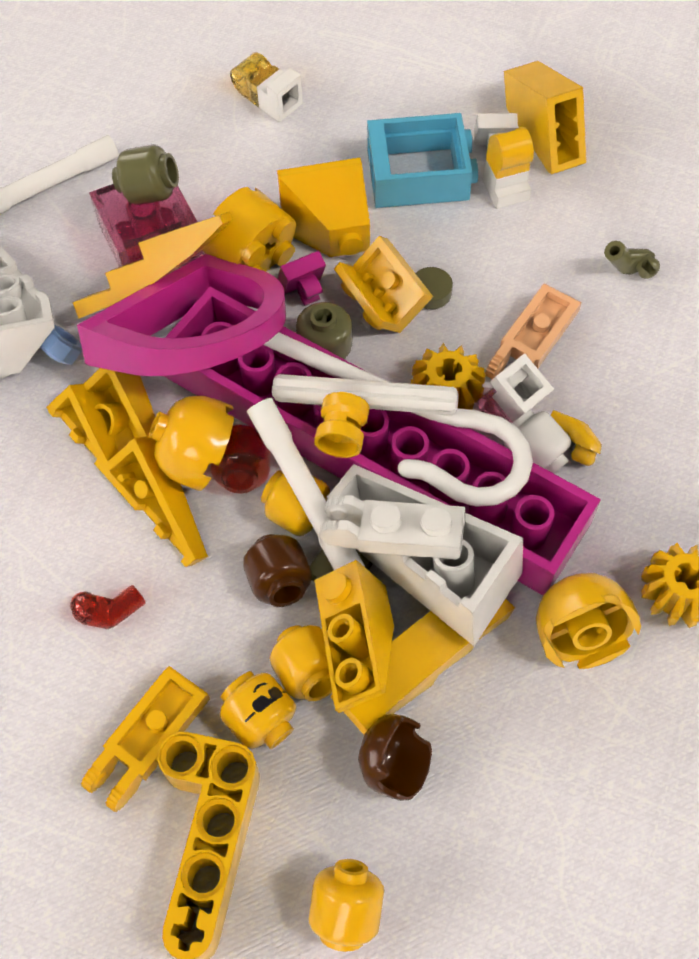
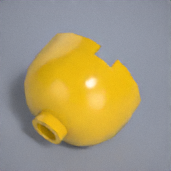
[149,395,234,491]
[536,573,641,669]

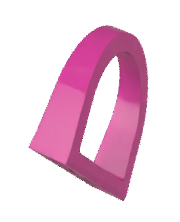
[77,254,286,376]

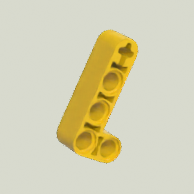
[157,732,260,959]

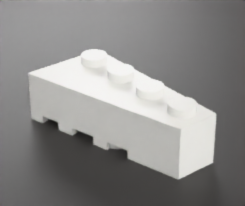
[327,464,523,646]

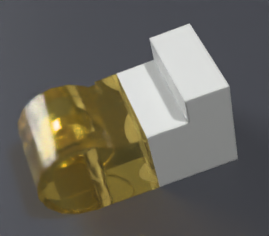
[230,52,303,122]

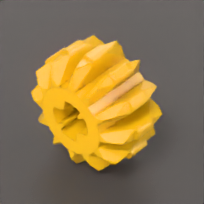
[410,343,486,410]
[641,543,699,628]

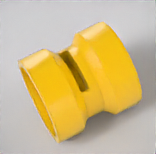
[314,392,369,458]

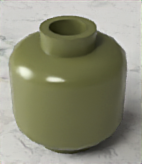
[112,144,179,205]
[295,302,353,360]

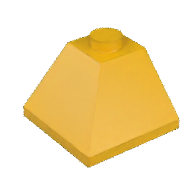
[277,157,370,257]

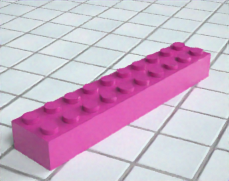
[164,287,601,595]

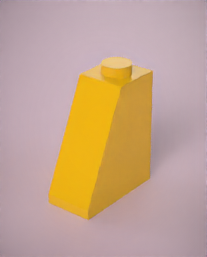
[503,61,586,174]

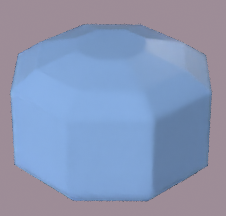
[40,325,82,365]

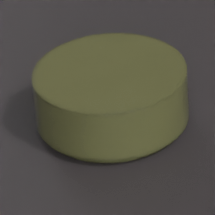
[415,267,453,309]

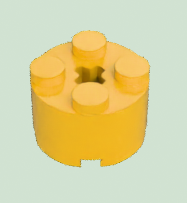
[203,187,296,272]

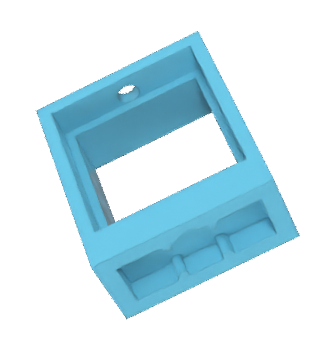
[367,113,478,208]

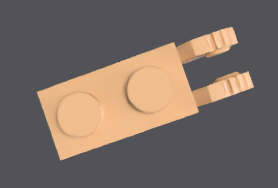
[485,283,581,379]

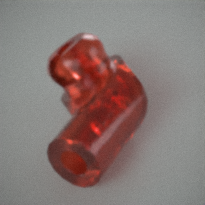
[70,585,146,629]

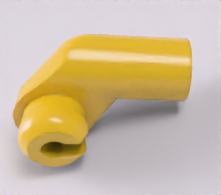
[551,410,602,466]

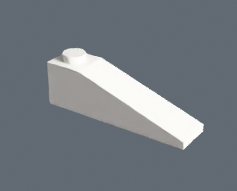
[0,245,55,379]

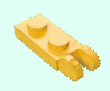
[81,666,210,812]

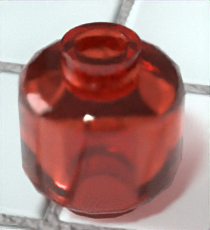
[210,425,271,494]

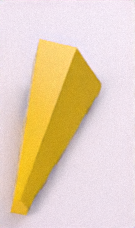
[46,368,208,567]

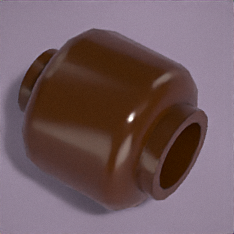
[243,534,312,607]

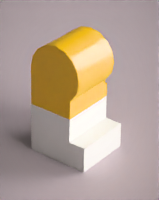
[482,127,534,209]

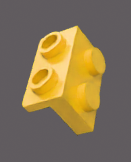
[334,236,433,333]

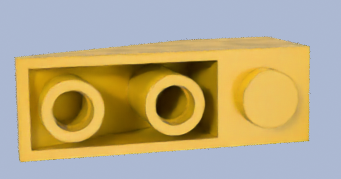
[314,560,394,713]

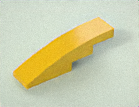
[72,211,232,318]
[330,599,515,734]

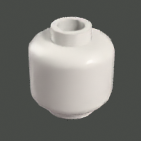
[503,410,571,473]

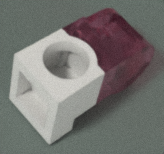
[478,353,554,423]

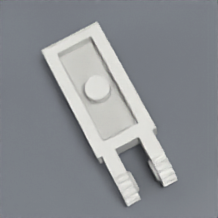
[319,495,466,560]

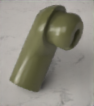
[604,240,660,279]

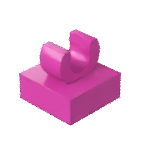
[277,250,326,306]

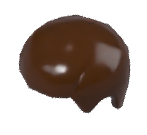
[358,714,432,801]

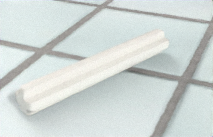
[272,374,458,415]

